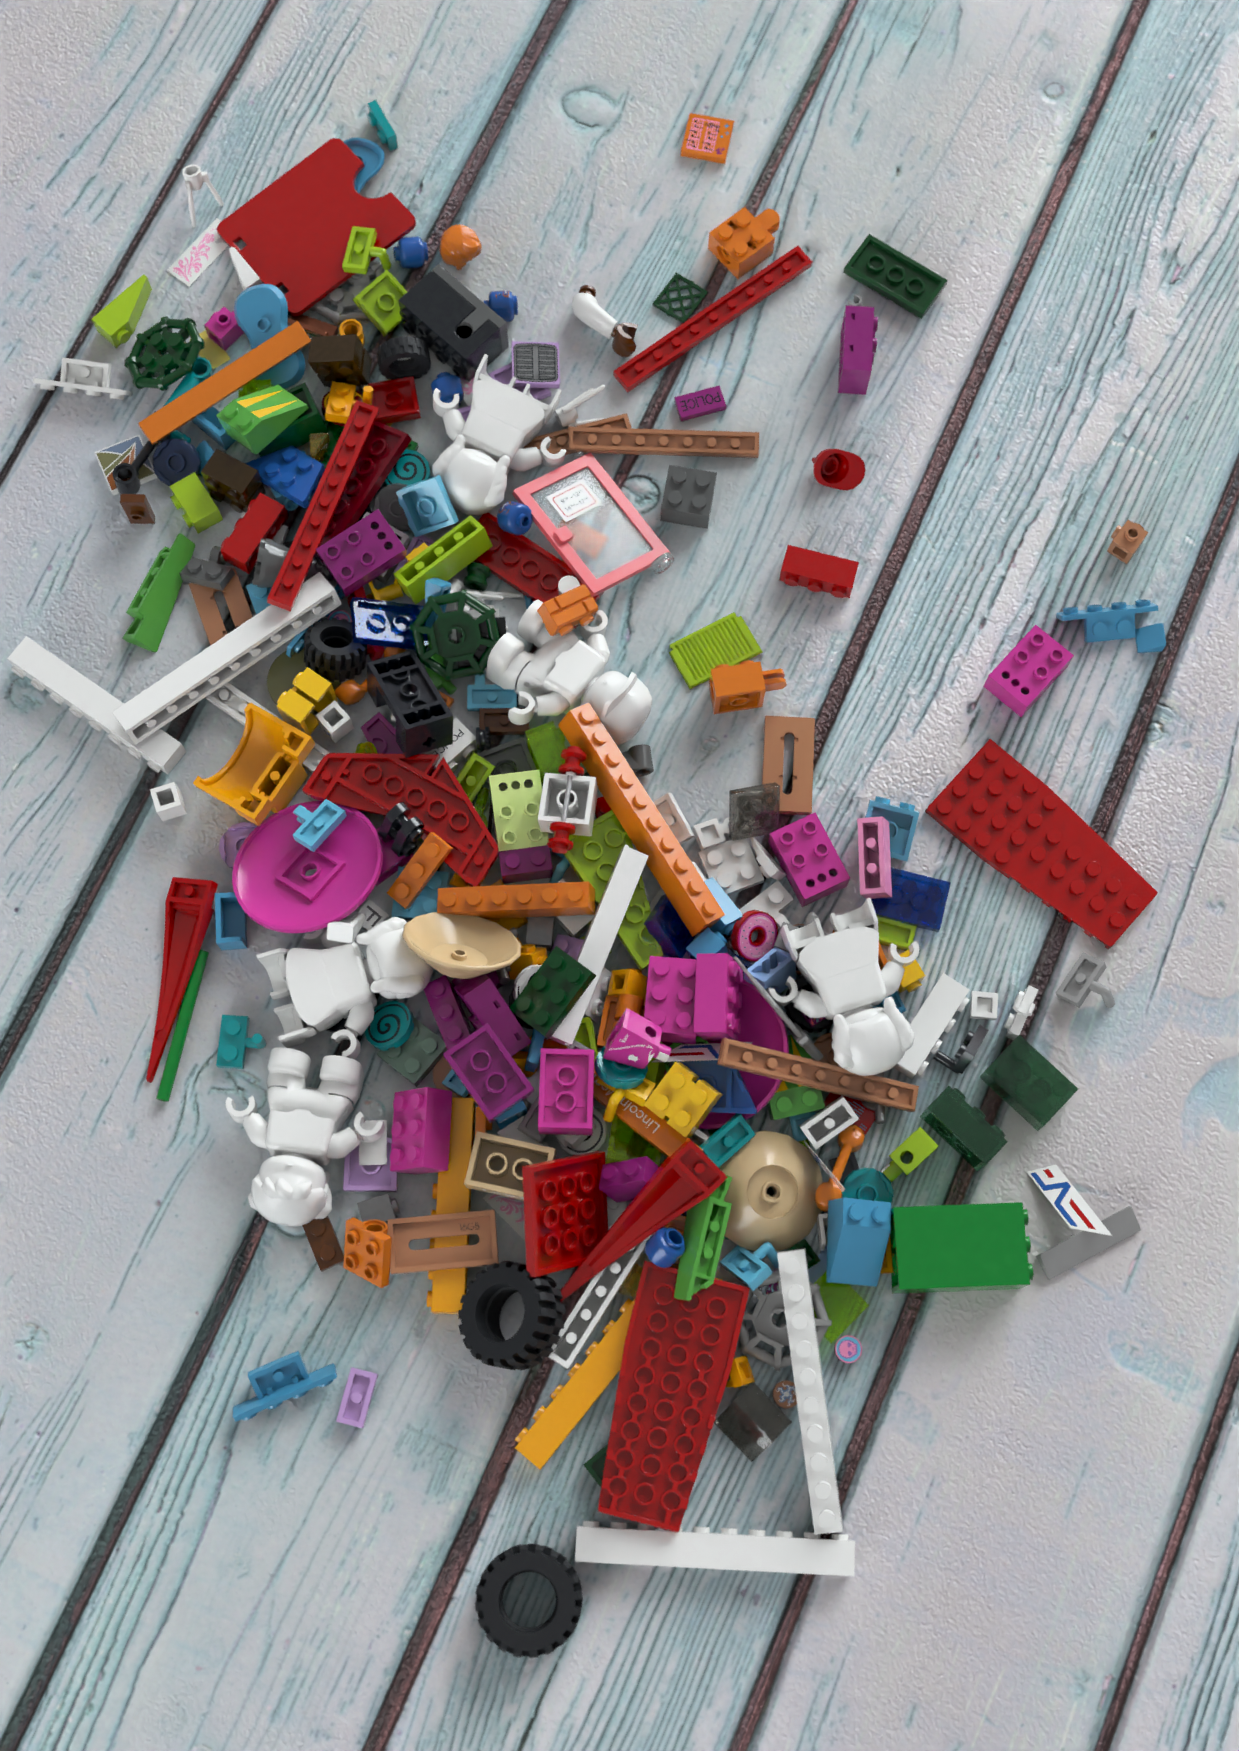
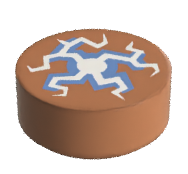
[772,1380,797,1409]

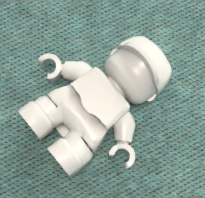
[486,600,652,745]

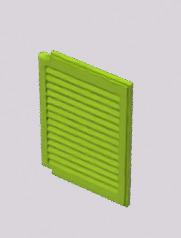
[669,612,763,689]

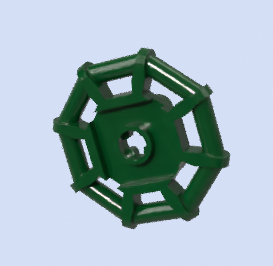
[124,316,205,391]
[409,589,500,682]

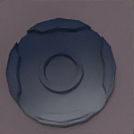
[152,438,201,486]

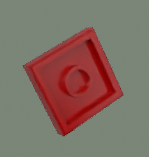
[367,376,421,424]

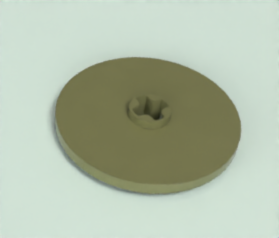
[267,648,342,715]

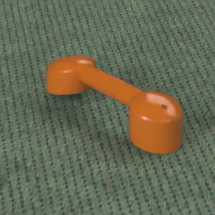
[335,637,406,706]
[814,1124,865,1212]

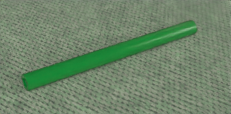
[156,950,209,1102]

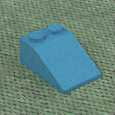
[826,1197,891,1287]

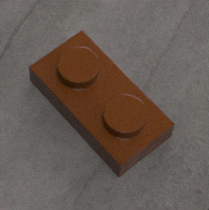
[479,708,529,735]
[302,1216,344,1272]

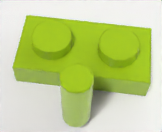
[342,226,392,275]

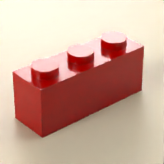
[220,493,288,574]
[779,545,859,598]

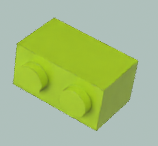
[169,472,223,534]

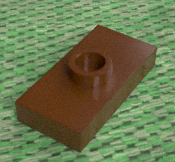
[120,494,155,524]

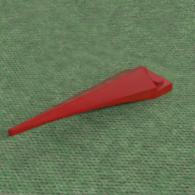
[146,877,218,1083]
[560,1138,728,1302]

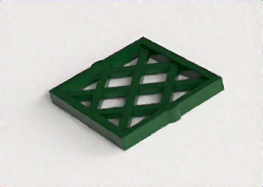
[653,272,708,323]

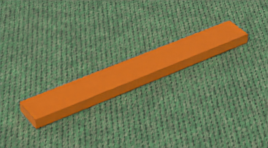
[138,321,311,445]

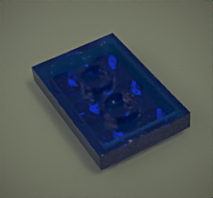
[350,597,428,650]
[871,867,951,932]

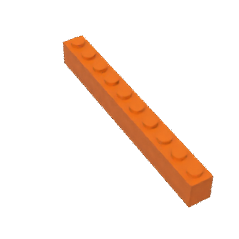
[558,703,725,937]

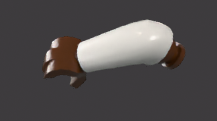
[572,285,638,357]

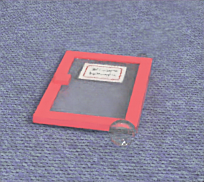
[512,451,674,597]

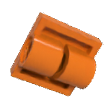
[597,994,646,1048]
[343,1217,392,1288]

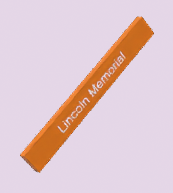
[529,1036,703,1157]

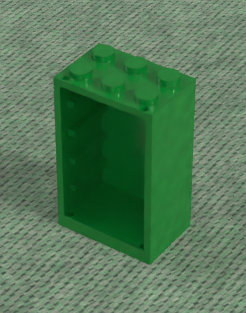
[890,1202,1033,1294]

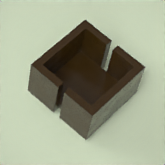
[308,334,372,388]
[201,449,266,513]

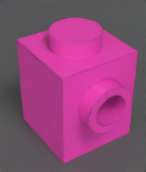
[204,307,244,351]

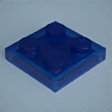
[644,894,695,958]

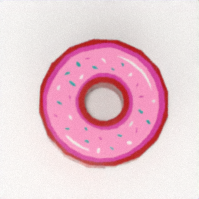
[731,910,778,962]

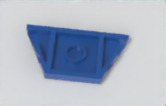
[245,445,325,509]
[678,1060,757,1114]

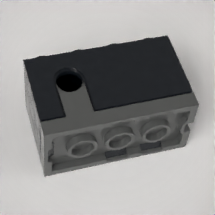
[398,264,509,381]

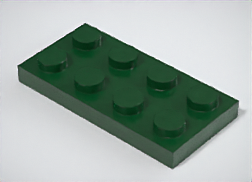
[843,234,948,319]

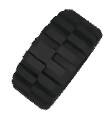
[458,1261,565,1370]
[475,1543,583,1658]

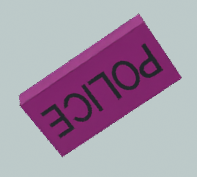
[674,385,726,422]

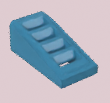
[425,577,451,628]

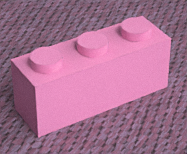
[857,816,892,899]

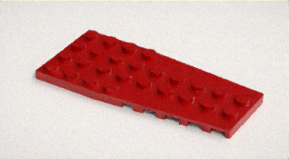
[925,739,1158,949]
[598,1261,750,1532]

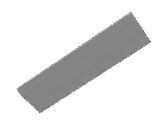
[1036,1205,1141,1280]

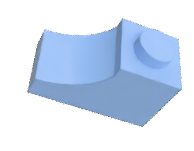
[744,947,796,993]

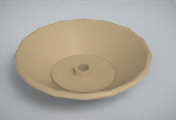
[402,912,521,979]
[719,1130,823,1251]

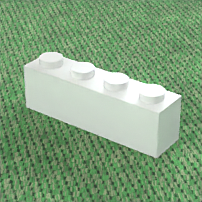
[893,973,970,1079]

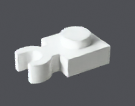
[692,817,740,851]

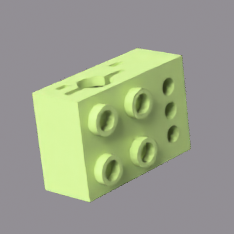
[488,770,549,851]

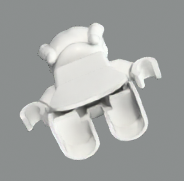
[432,354,566,515]
[767,898,919,1076]
[257,917,433,1059]
[226,1047,385,1226]

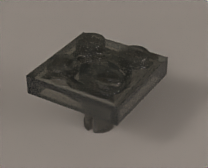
[729,782,780,841]

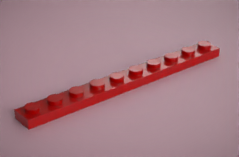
[613,245,813,392]
[267,400,379,612]

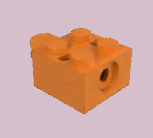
[708,207,780,279]
[709,660,787,714]

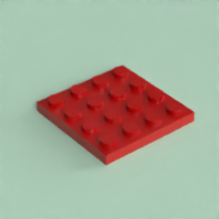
[522,1151,608,1277]

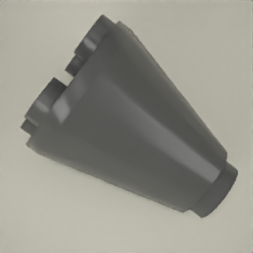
[253,538,322,588]

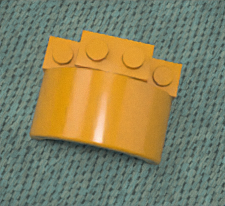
[193,703,316,826]

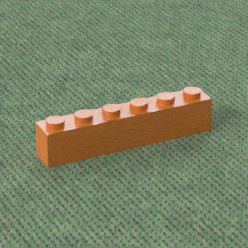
[437,881,595,919]

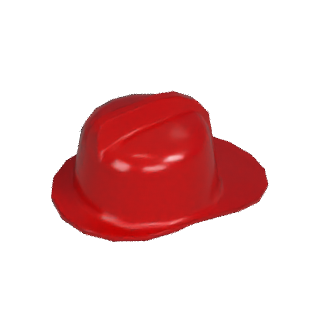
[812,449,866,490]

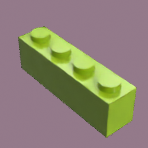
[394,515,492,605]

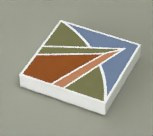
[94,435,158,496]

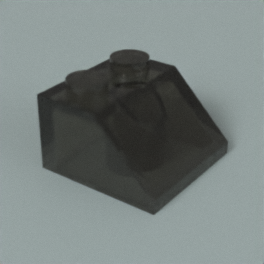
[714,1382,792,1462]

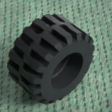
[304,618,368,682]

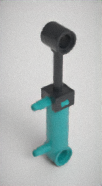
[112,357,213,494]

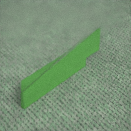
[122,533,195,652]
[674,1175,732,1301]

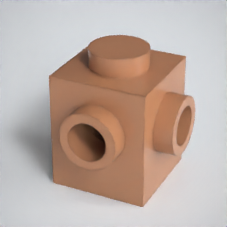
[1107,520,1148,564]

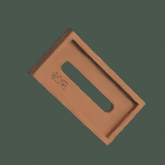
[189,568,253,646]
[761,715,815,815]
[387,1210,499,1275]

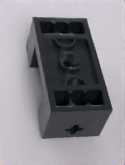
[367,650,453,758]

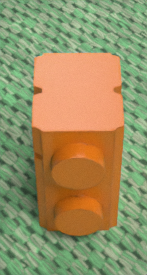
[537,584,599,636]

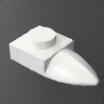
[751,836,787,881]

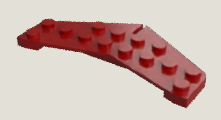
[302,753,499,887]

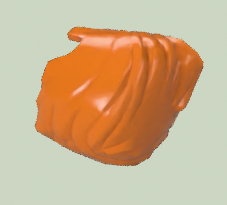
[439,224,482,270]

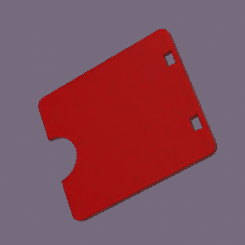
[217,138,416,316]

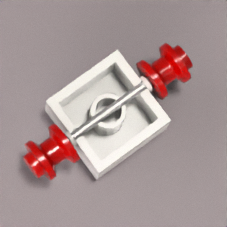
[538,746,598,854]

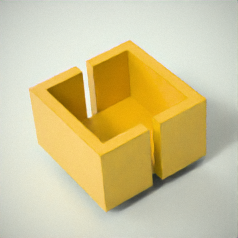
[277,667,338,736]
[644,1062,723,1138]

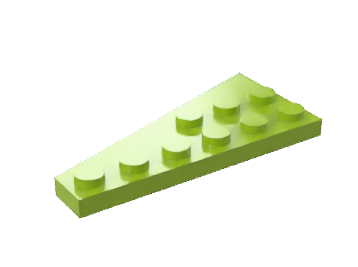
[564,810,663,971]

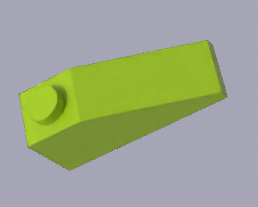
[92,274,152,348]

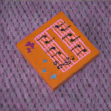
[681,113,734,164]

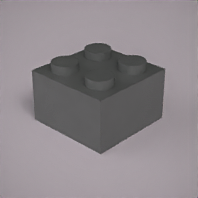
[660,465,717,529]

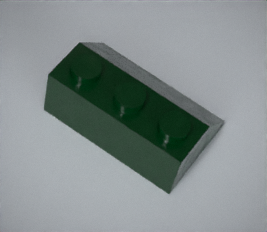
[259,382,329,457]

